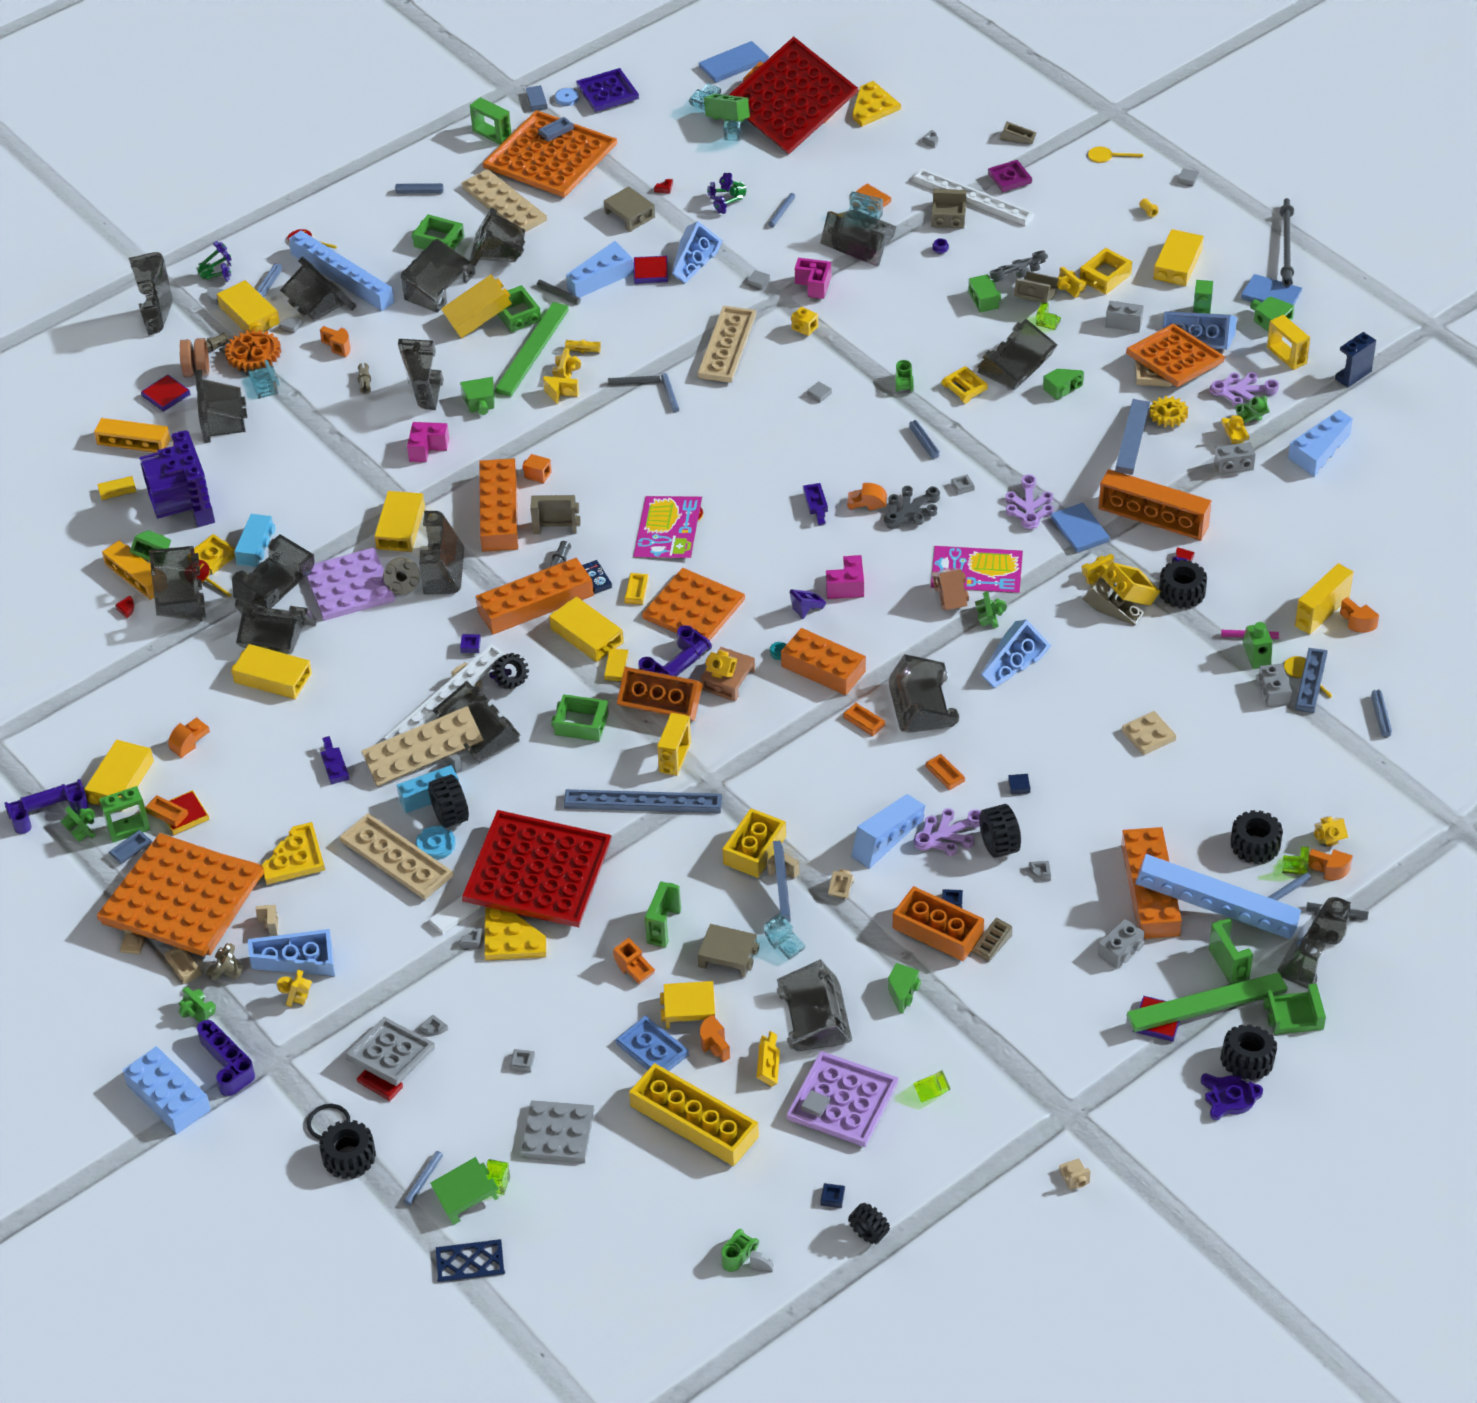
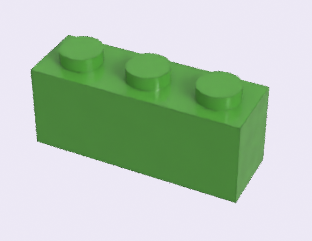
[703,93,750,123]

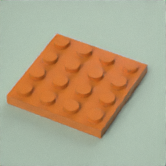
[1126,324,1225,387]
[642,567,745,641]

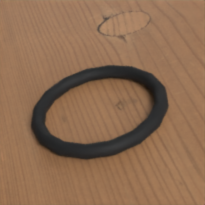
[307,1103,350,1139]

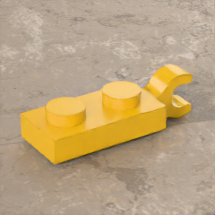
[756,1031,780,1087]

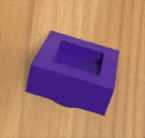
[460,634,481,653]

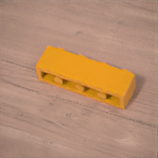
[94,418,170,453]
[102,540,168,600]

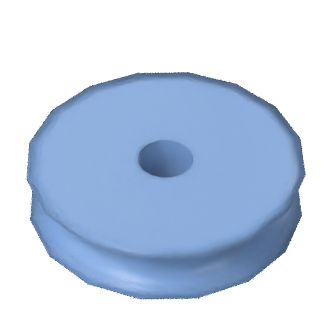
[555,88,579,106]

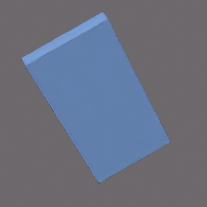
[699,41,769,83]

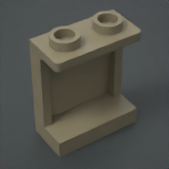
[604,186,655,232]
[931,189,967,228]
[1014,271,1058,303]
[530,495,581,534]
[697,924,760,977]

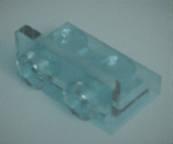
[846,191,883,224]
[249,360,280,399]

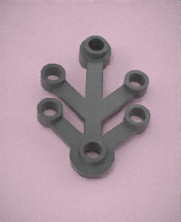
[990,250,1048,282]
[884,486,940,529]

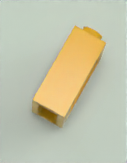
[1080,247,1132,295]
[1267,315,1310,370]
[1102,562,1161,606]
[657,712,691,776]

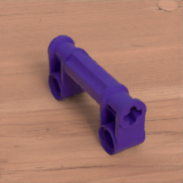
[638,625,712,677]
[4,779,89,834]

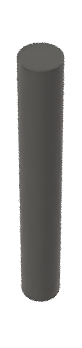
[537,280,581,304]
[608,375,660,385]
[1306,902,1369,920]

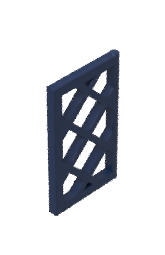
[436,1239,505,1282]

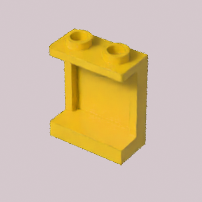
[660,981,715,1029]

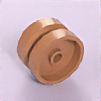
[179,338,210,378]

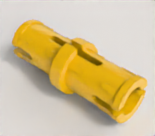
[565,339,601,353]

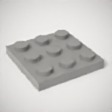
[346,1017,435,1086]
[521,1100,595,1163]

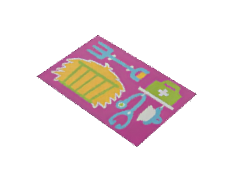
[633,496,702,558]
[931,546,1023,593]

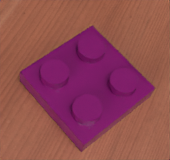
[988,160,1032,192]

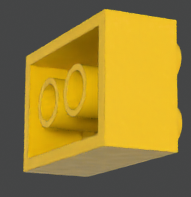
[722,808,786,878]

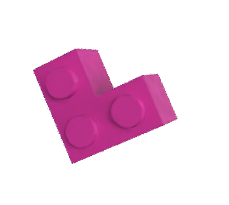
[794,257,831,299]
[407,422,450,462]
[826,555,864,599]

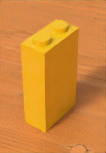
[1153,229,1204,286]
[441,274,512,339]
[217,280,280,333]
[374,491,425,552]
[1295,563,1354,635]
[549,596,624,663]
[231,644,312,699]
[84,739,154,811]

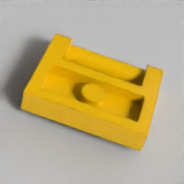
[941,366,988,404]

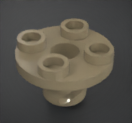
[383,557,420,594]
[206,943,244,981]

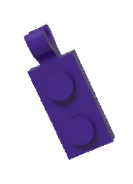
[803,483,828,525]
[320,736,350,785]

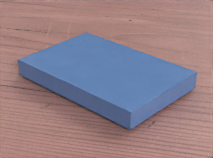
[1241,274,1302,305]
[1051,503,1110,553]
[615,1015,689,1071]

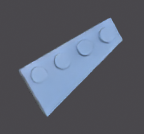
[566,241,634,298]
[1288,410,1353,477]
[851,794,925,869]
[248,929,335,976]

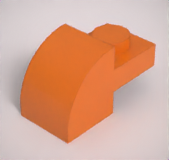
[320,326,351,358]
[847,483,887,511]
[1340,597,1379,633]
[168,717,210,758]
[1307,849,1353,881]
[613,938,655,985]
[700,1015,730,1062]

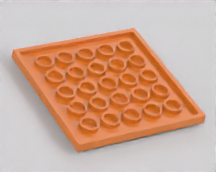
[483,110,617,198]
[97,833,264,957]

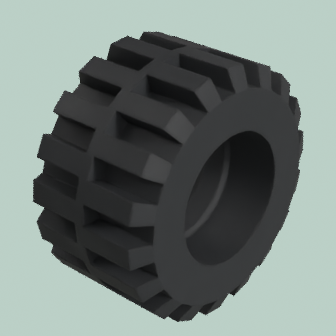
[1159,560,1207,609]
[428,774,469,828]
[979,804,1021,858]
[1230,810,1283,864]
[1220,1024,1277,1080]
[319,1120,376,1179]

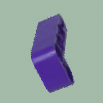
[197,1020,255,1096]

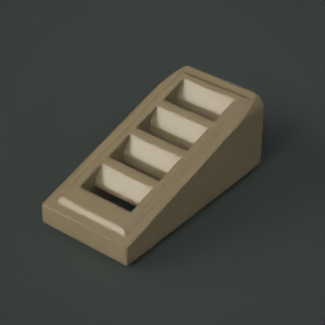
[1000,121,1037,144]
[972,918,1012,962]

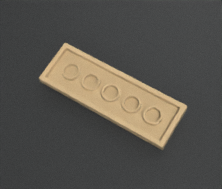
[461,169,547,235]
[698,306,756,383]
[361,706,484,787]
[340,813,453,900]

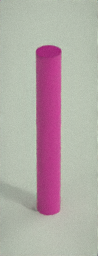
[1221,629,1279,639]

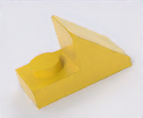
[543,376,579,404]

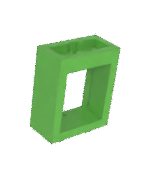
[470,97,512,145]
[412,214,465,256]
[497,285,541,332]
[551,694,609,742]
[99,786,150,843]

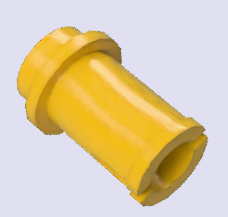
[1139,198,1159,217]

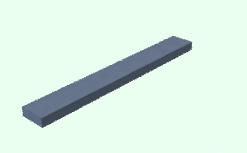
[1115,399,1150,475]
[564,789,722,813]

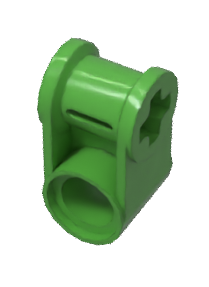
[895,360,914,392]
[722,1229,759,1272]

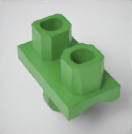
[1235,395,1270,424]
[975,591,1007,629]
[60,806,96,842]
[179,987,216,1023]

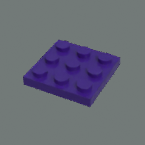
[576,68,639,112]

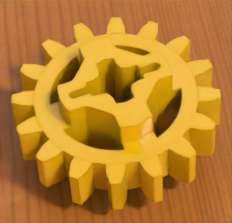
[1150,396,1188,428]

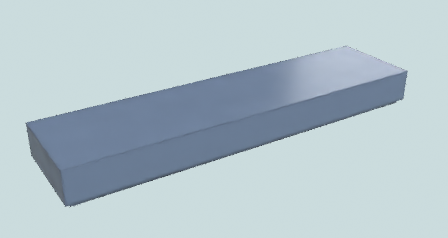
[1295,648,1328,713]
[773,840,791,923]

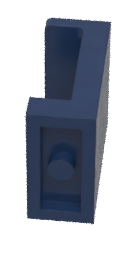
[1335,332,1376,388]

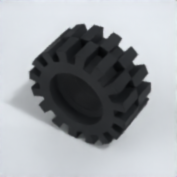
[492,653,529,689]
[848,1203,890,1244]

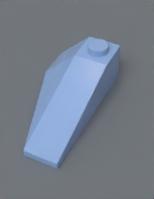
[672,221,723,283]
[1163,311,1237,350]
[981,619,1051,688]

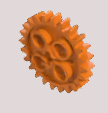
[225,329,281,372]

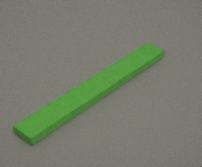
[495,302,569,397]
[1126,972,1288,1032]

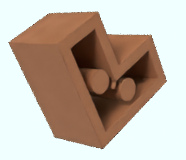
[932,568,969,610]

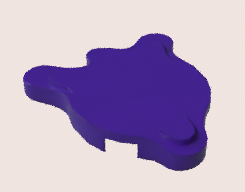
[1200,1073,1263,1120]

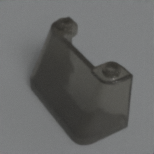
[128,252,173,335]
[889,654,959,733]
[777,959,852,1051]

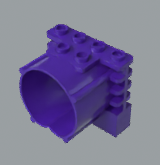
[139,430,215,527]

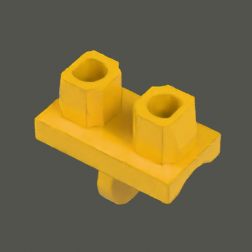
[1057,267,1087,298]
[552,348,582,379]
[1221,415,1249,445]
[1081,554,1114,585]
[277,969,312,1007]

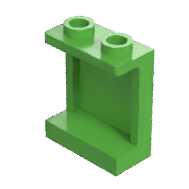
[645,881,681,948]
[1209,918,1253,985]
[1263,984,1326,1035]
[430,1157,499,1225]

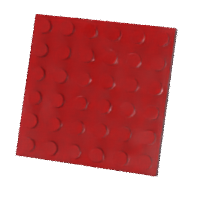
[729,36,859,154]
[462,810,612,928]

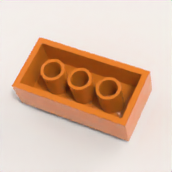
[781,628,866,695]
[617,667,703,721]
[892,886,984,962]

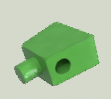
[1250,297,1295,332]
[460,377,495,415]
[130,530,171,566]
[1243,622,1272,669]

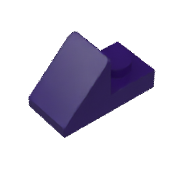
[789,589,826,619]

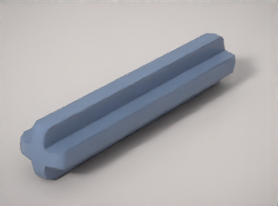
[395,183,444,193]
[256,263,282,297]
[909,420,940,459]
[1371,690,1392,737]

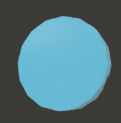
[416,826,456,860]

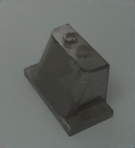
[470,208,526,266]
[820,209,896,266]
[280,256,357,321]
[398,339,444,410]
[195,370,248,443]
[235,599,317,654]

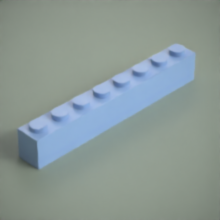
[289,231,394,311]
[1135,854,1301,940]

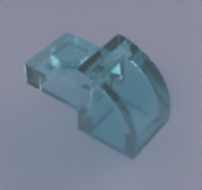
[689,83,721,111]
[723,121,742,141]
[764,913,806,960]

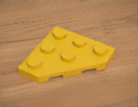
[853,81,901,127]
[262,822,325,885]
[485,907,547,960]

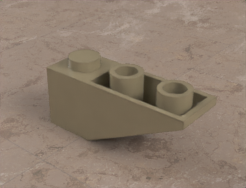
[1082,577,1144,626]

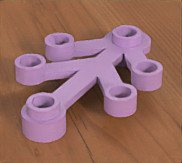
[1209,372,1279,407]
[1005,474,1053,529]
[914,808,981,856]

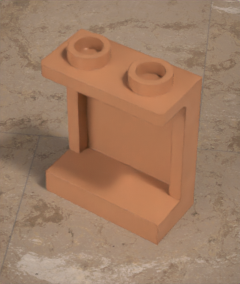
[700,647,755,701]

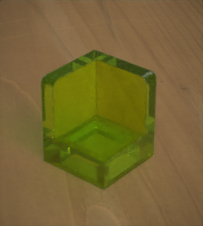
[1036,302,1061,330]
[1282,846,1309,875]
[913,1070,951,1102]
[487,1159,510,1195]

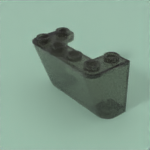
[401,239,476,313]
[977,319,1058,390]
[419,511,464,594]
[232,534,315,609]
[149,546,206,622]
[432,681,521,763]
[1277,897,1351,989]

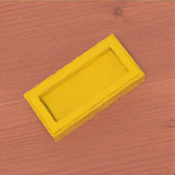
[97,476,137,500]
[624,573,649,605]
[604,648,629,681]

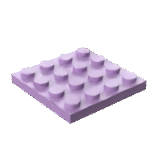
[304,547,395,621]
[787,1051,899,1148]

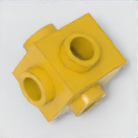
[791,307,818,336]
[705,650,738,678]
[1314,816,1349,846]

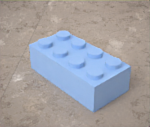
[123,1046,211,1134]

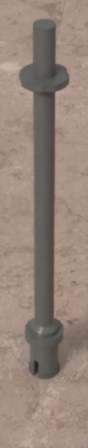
[1279,198,1294,287]

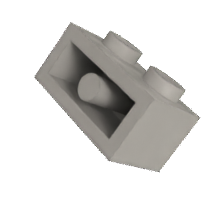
[1105,301,1144,332]
[1214,442,1256,475]
[1256,663,1292,707]
[1098,919,1144,968]

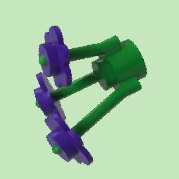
[707,173,746,214]
[197,241,232,282]

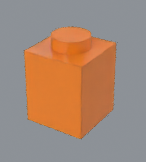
[522,454,552,484]

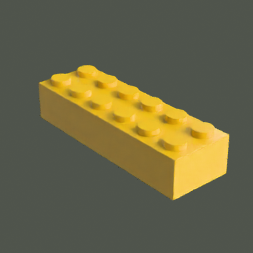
[629,1063,759,1167]

